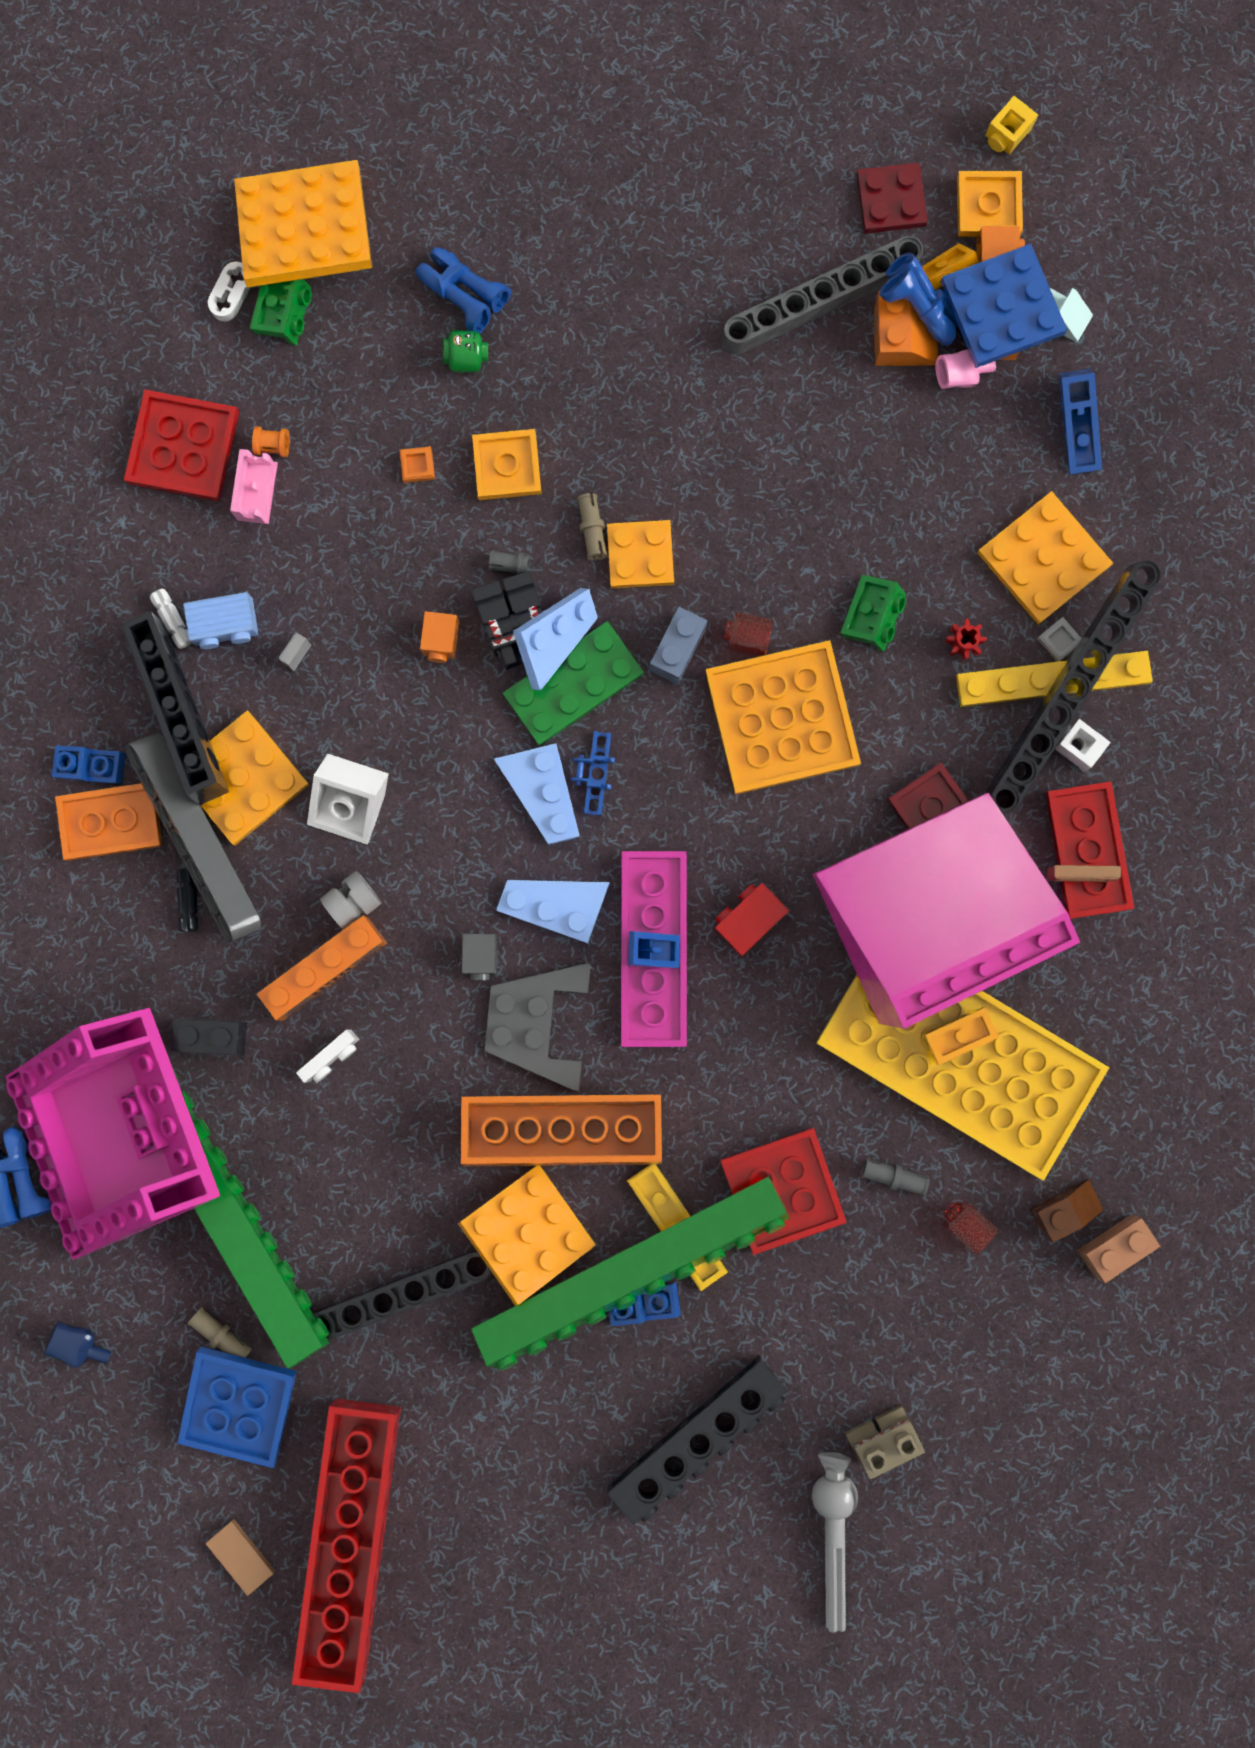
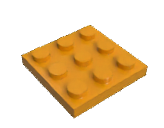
[977,491,1113,625]
[200,710,309,846]
[458,1166,596,1306]

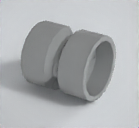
[320,871,382,930]

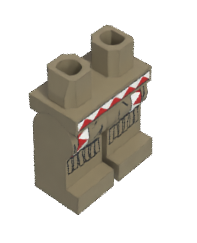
[844,1405,925,1479]

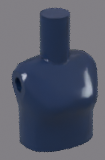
[44,1321,111,1368]

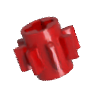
[944,619,987,661]

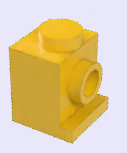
[985,96,1038,155]

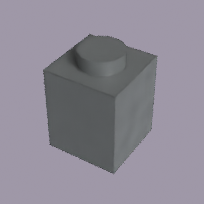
[462,934,498,981]

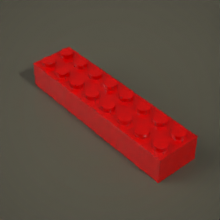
[292,1398,401,1693]

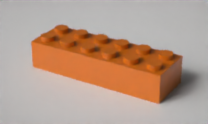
[461,1095,662,1166]

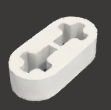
[208,262,251,321]

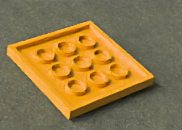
[234,160,372,288]
[705,640,861,795]

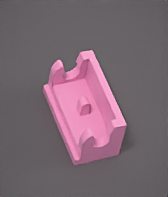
[230,449,278,524]

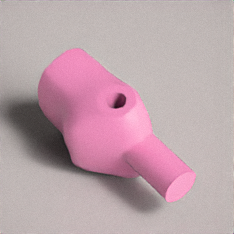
[935,350,996,389]

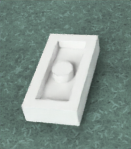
[296,1030,360,1083]

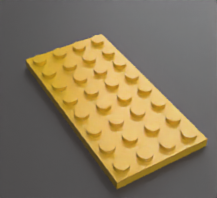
[816,974,1109,1181]

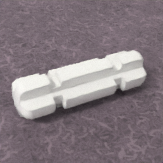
[150,589,192,649]

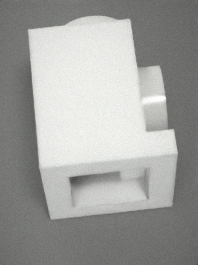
[1055,719,1111,772]

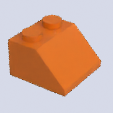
[874,291,938,366]

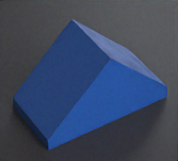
[628,931,680,968]

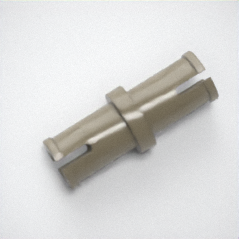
[577,493,608,561]
[188,1307,252,1358]

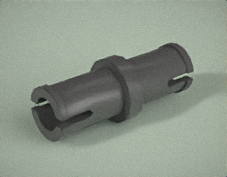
[860,1157,930,1197]

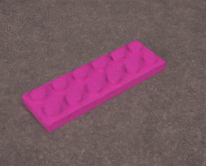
[621,851,687,1047]

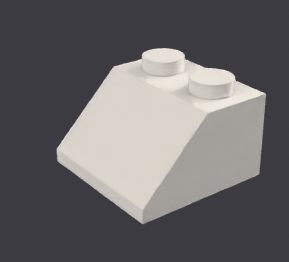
[307,754,388,845]

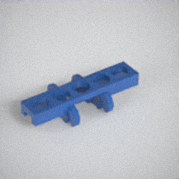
[571,731,615,816]

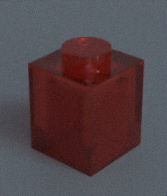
[723,612,774,656]
[942,1201,999,1255]

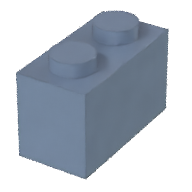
[650,607,708,685]

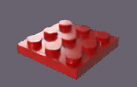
[124,389,240,502]
[720,1127,847,1255]

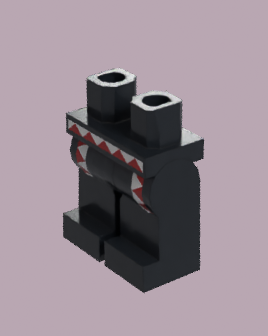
[471,571,542,670]

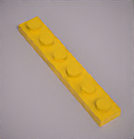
[956,651,1153,707]

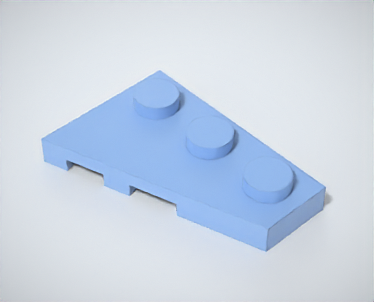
[513,588,598,691]
[494,743,580,845]
[496,880,610,944]

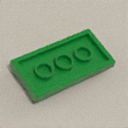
[503,621,644,747]

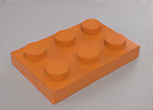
[55,783,163,861]

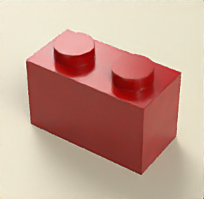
[714,883,789,957]

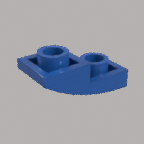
[51,745,126,785]
[609,1282,681,1326]

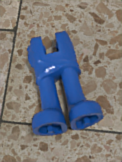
[415,247,511,334]
[879,253,958,346]
[0,1126,52,1228]

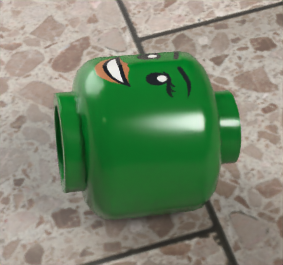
[443,330,488,373]

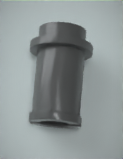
[489,550,530,575]

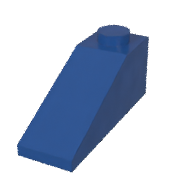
[1058,368,1102,474]

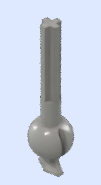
[811,1452,858,1633]

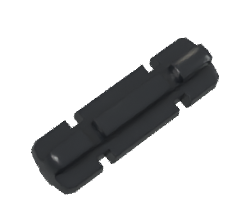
[176,869,198,932]

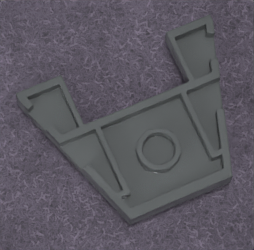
[485,964,591,1091]

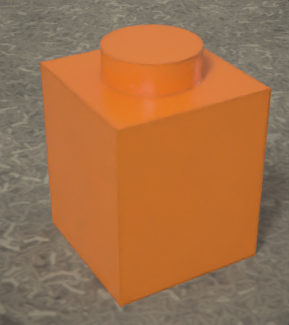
[420,611,460,663]

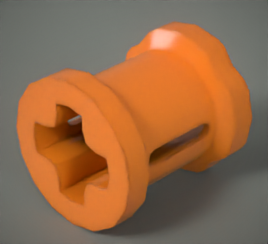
[252,426,290,457]

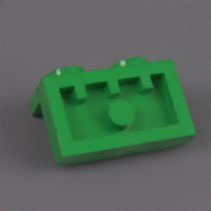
[250,279,312,345]
[840,575,906,652]

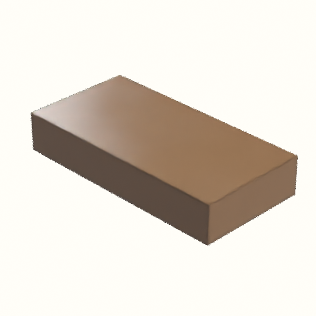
[1047,865,1121,882]
[205,1519,275,1596]

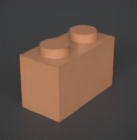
[1077,1214,1161,1283]

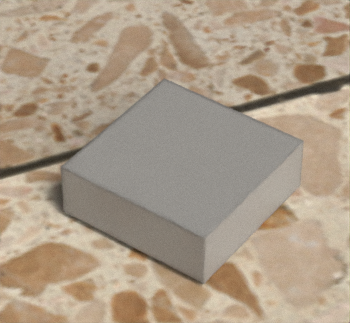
[1037,617,1082,662]
[279,633,311,671]

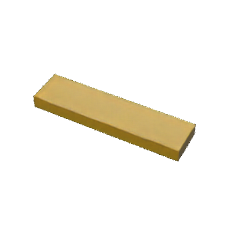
[627,1164,728,1291]

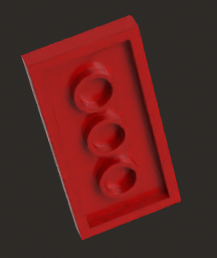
[1045,781,1134,919]

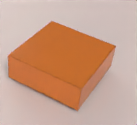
[400,446,435,483]

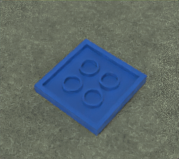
[940,244,1067,368]
[177,1346,297,1468]

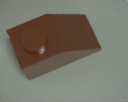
[1030,1179,1104,1242]

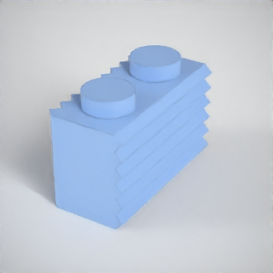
[183,592,259,649]

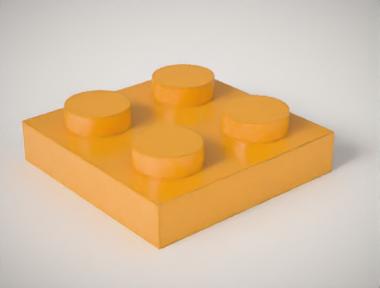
[957,171,1023,237]
[472,429,542,500]
[607,520,674,589]

